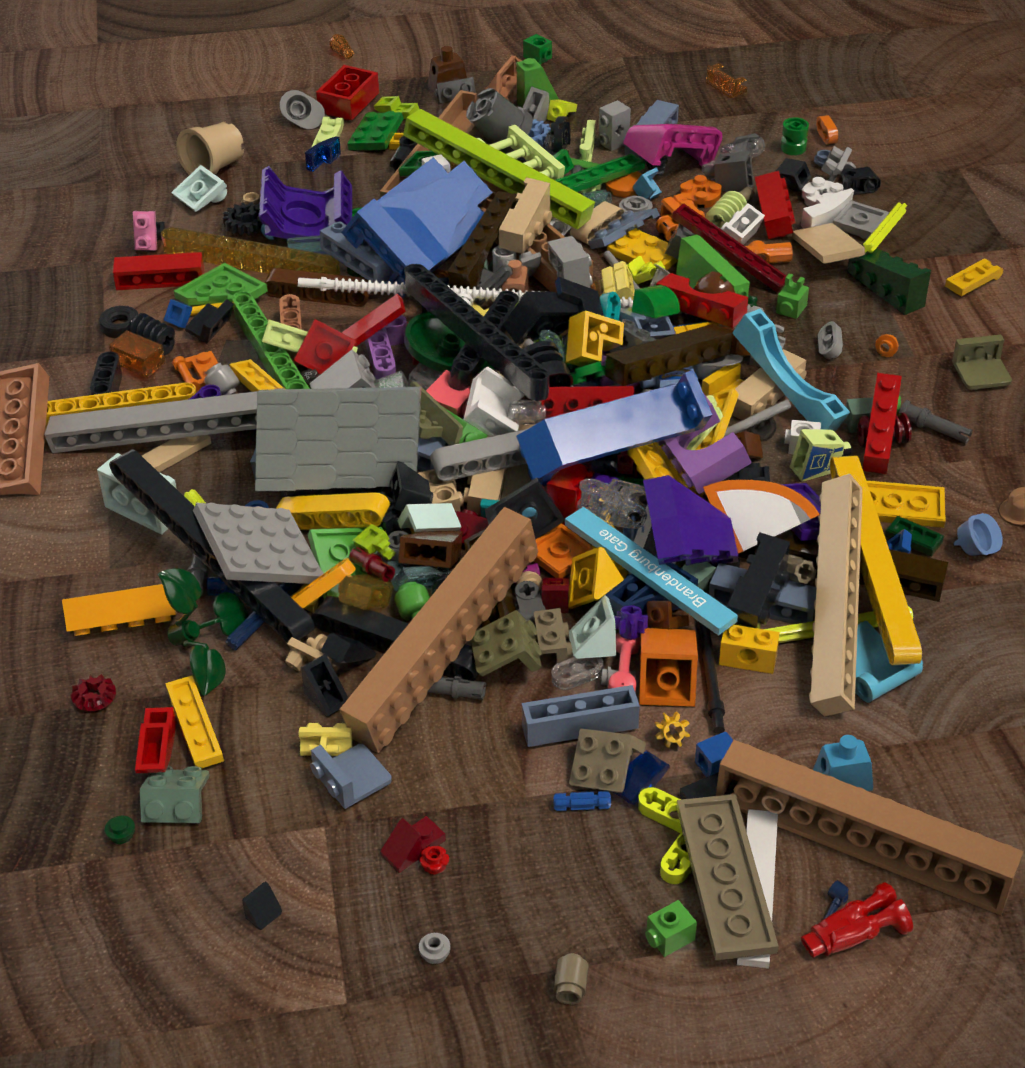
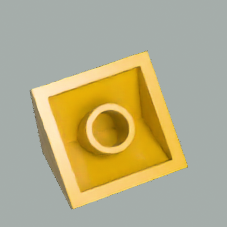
[569,547,624,609]

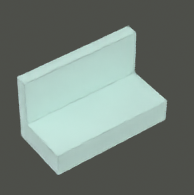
[397,503,462,532]

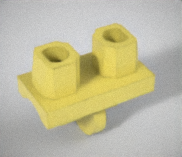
[299,723,352,756]

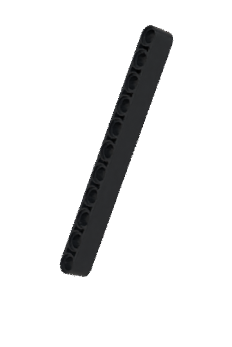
[405,264,549,401]
[109,449,315,643]

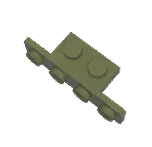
[410,382,463,446]

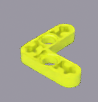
[638,787,692,884]

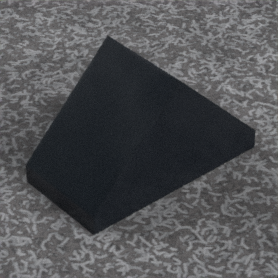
[301,654,348,717]

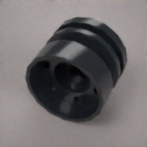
[523,341,573,405]

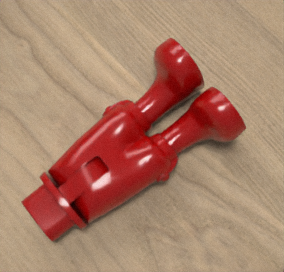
[801,882,913,958]

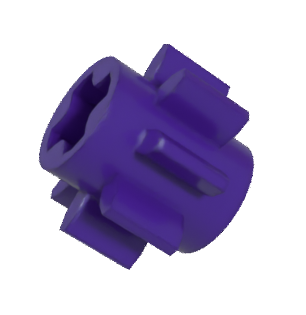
[614,605,648,639]

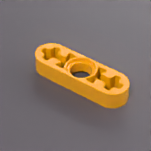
[291,558,356,608]

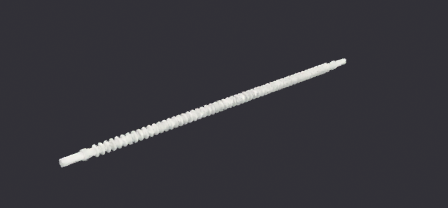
[298,277,687,315]

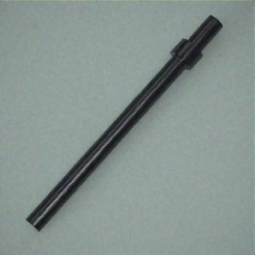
[698,621,725,734]

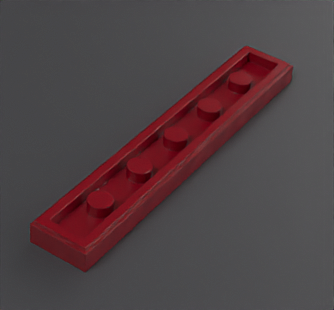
[671,203,786,292]

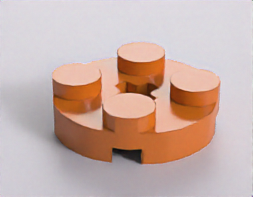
[680,175,722,208]

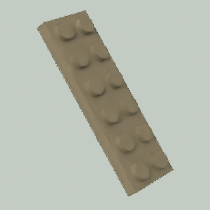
[676,794,779,960]

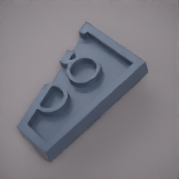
[588,208,660,249]

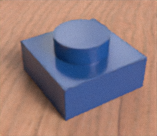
[164,299,193,328]
[887,529,912,553]

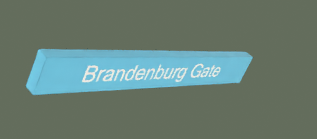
[565,507,738,636]

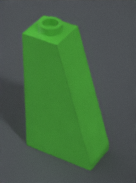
[676,235,750,297]

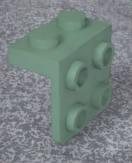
[140,766,209,823]

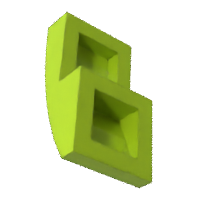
[374,96,419,119]

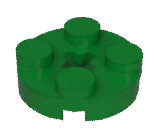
[571,360,606,385]

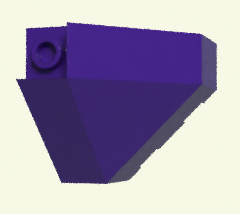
[643,475,738,566]

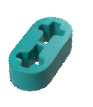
[600,292,621,321]

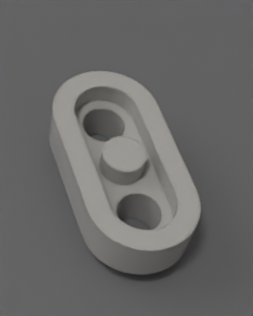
[818,321,843,359]

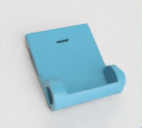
[855,620,923,703]

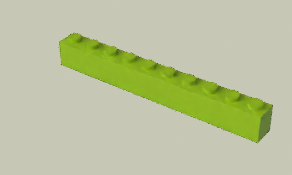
[403,109,595,230]

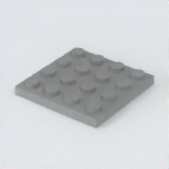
[193,502,324,584]

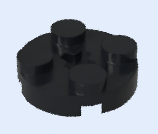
[551,116,571,153]

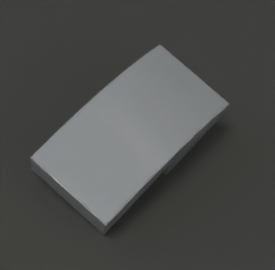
[519,251,541,278]

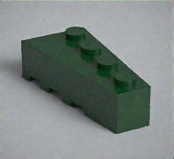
[847,248,931,315]

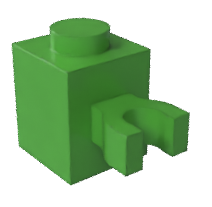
[776,274,809,319]

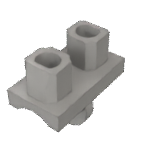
[821,146,856,182]

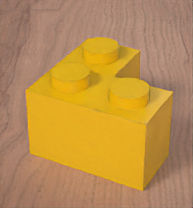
[566,311,624,367]

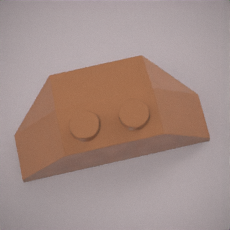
[485,56,522,104]

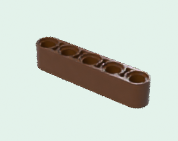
[264,268,371,307]

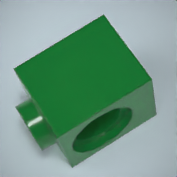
[523,34,552,64]

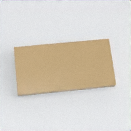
[792,223,865,264]

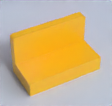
[702,363,743,396]

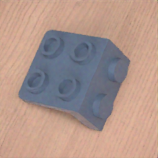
[310,744,392,809]

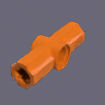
[725,240,793,266]

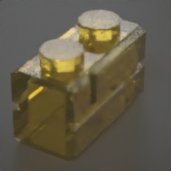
[338,574,394,610]

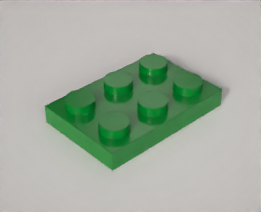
[347,111,404,150]

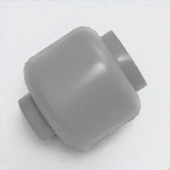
[204,363,239,396]

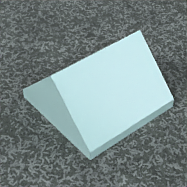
[569,595,616,659]

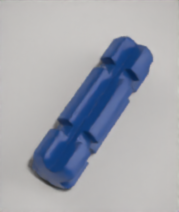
[553,791,611,811]

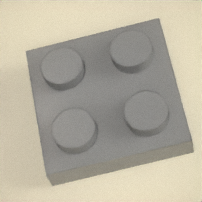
[833,200,889,239]

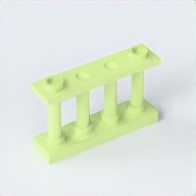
[477,125,565,180]

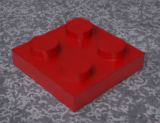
[294,319,356,374]

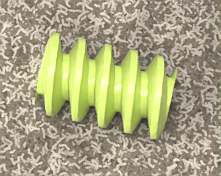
[705,191,747,228]

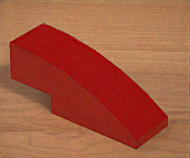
[135,707,177,773]

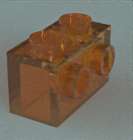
[109,330,165,378]

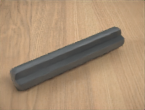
[473,264,513,306]

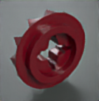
[71,674,116,711]

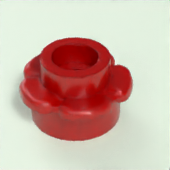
[419,846,449,874]

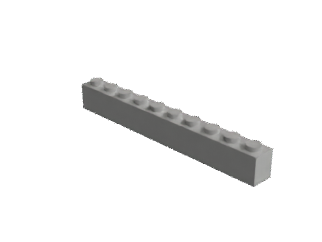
[44,388,284,453]

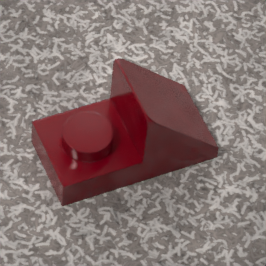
[542,578,569,613]
[380,816,446,873]

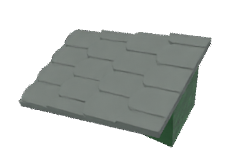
[255,387,421,491]

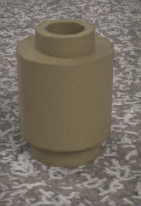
[553,953,589,1005]

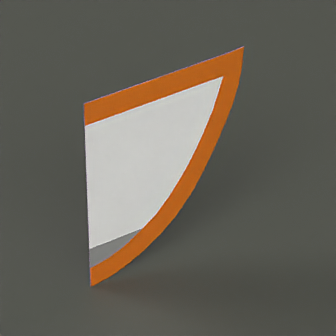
[703,480,820,553]

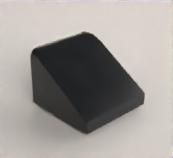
[242,881,282,930]

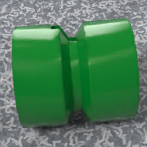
[781,117,809,156]

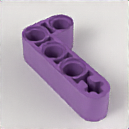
[365,315,407,385]

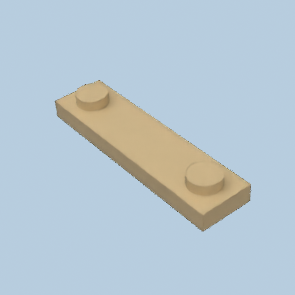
[142,435,211,472]

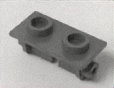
[435,77,476,103]

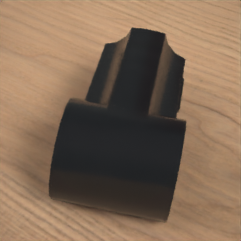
[390,136,418,171]

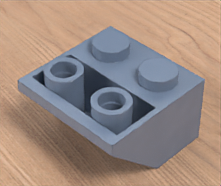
[619,307,676,340]

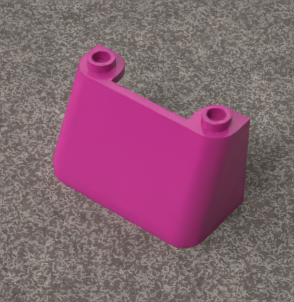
[623,124,723,168]

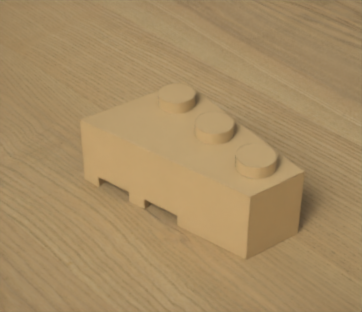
[499,177,552,254]

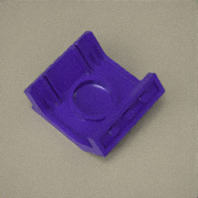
[259,166,352,245]

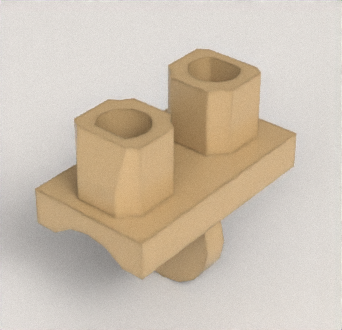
[285,634,338,673]

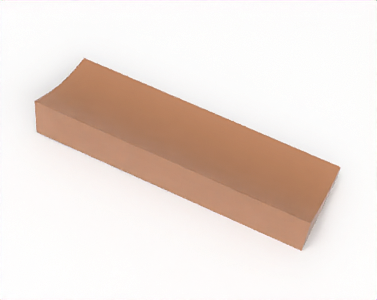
[0,363,50,495]

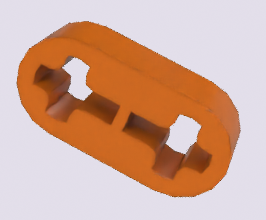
[816,115,838,144]

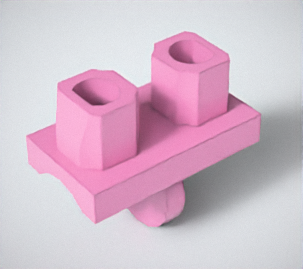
[133,211,157,250]

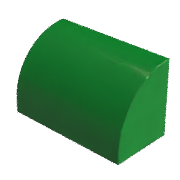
[632,285,680,318]

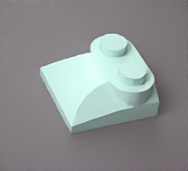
[171,165,227,212]

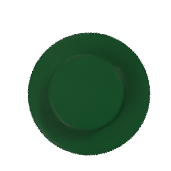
[105,815,135,844]

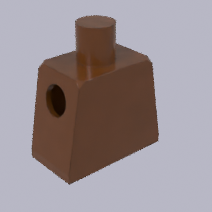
[428,46,467,94]

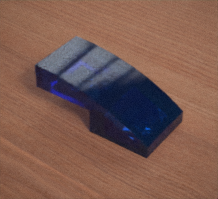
[305,136,341,172]
[613,750,670,805]

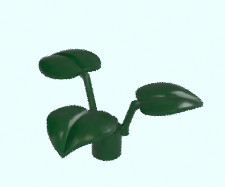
[157,568,248,696]

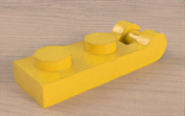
[945,259,1003,297]

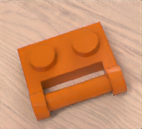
[172,351,218,392]

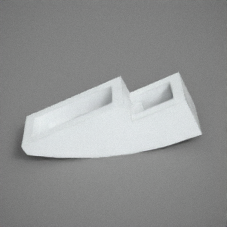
[801,188,854,229]

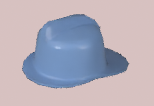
[953,513,1003,556]

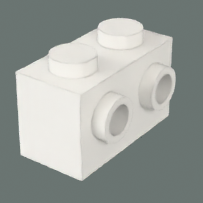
[721,204,765,245]

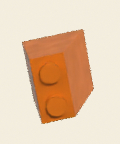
[639,628,698,707]

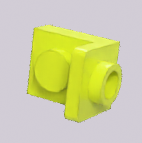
[547,100,577,122]
[627,256,665,284]

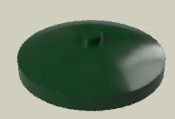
[404,312,490,373]

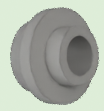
[419,933,450,964]

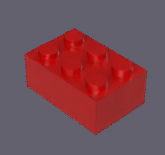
[316,65,379,120]

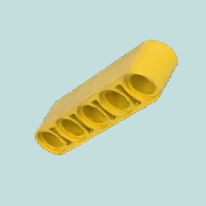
[276,493,390,530]

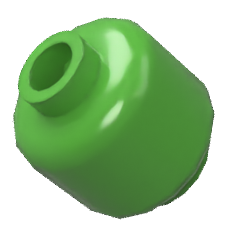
[394,582,430,621]

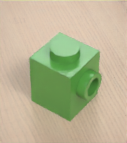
[645,900,697,957]

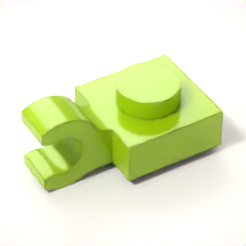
[353,524,396,560]

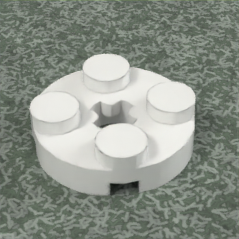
[801,177,843,207]

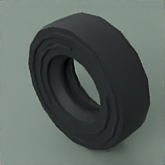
[99,305,138,338]

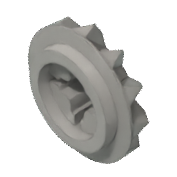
[619,196,653,213]

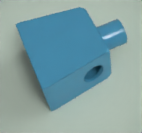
[813,735,873,791]

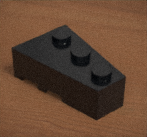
[727,532,790,629]

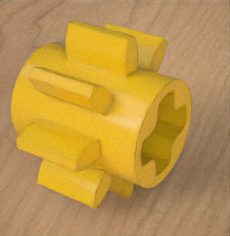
[654,712,690,748]

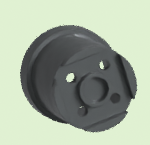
[466,88,533,154]

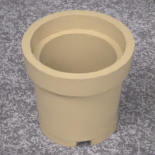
[176,122,244,175]

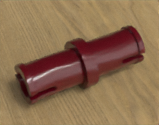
[349,547,395,582]

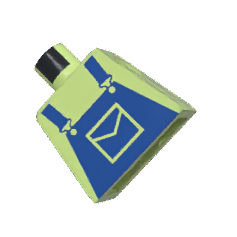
[790,429,851,482]

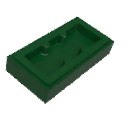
[885,516,944,557]

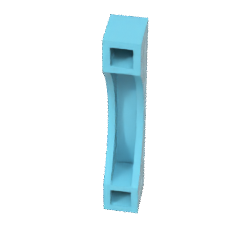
[733,308,850,431]

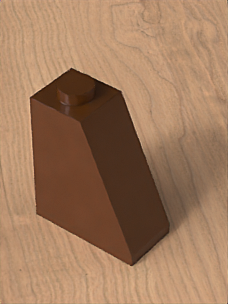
[398,531,463,568]

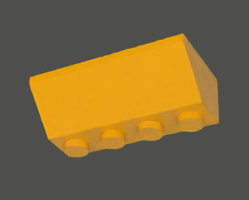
[62,584,176,636]

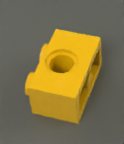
[719,625,780,674]

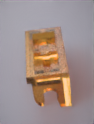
[706,63,747,98]

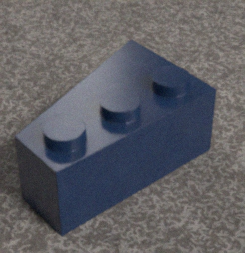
[605,554,698,616]

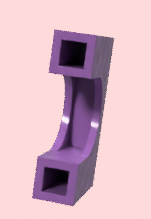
[657,394,752,494]

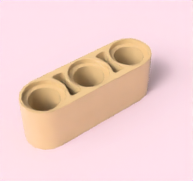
[570,201,625,245]

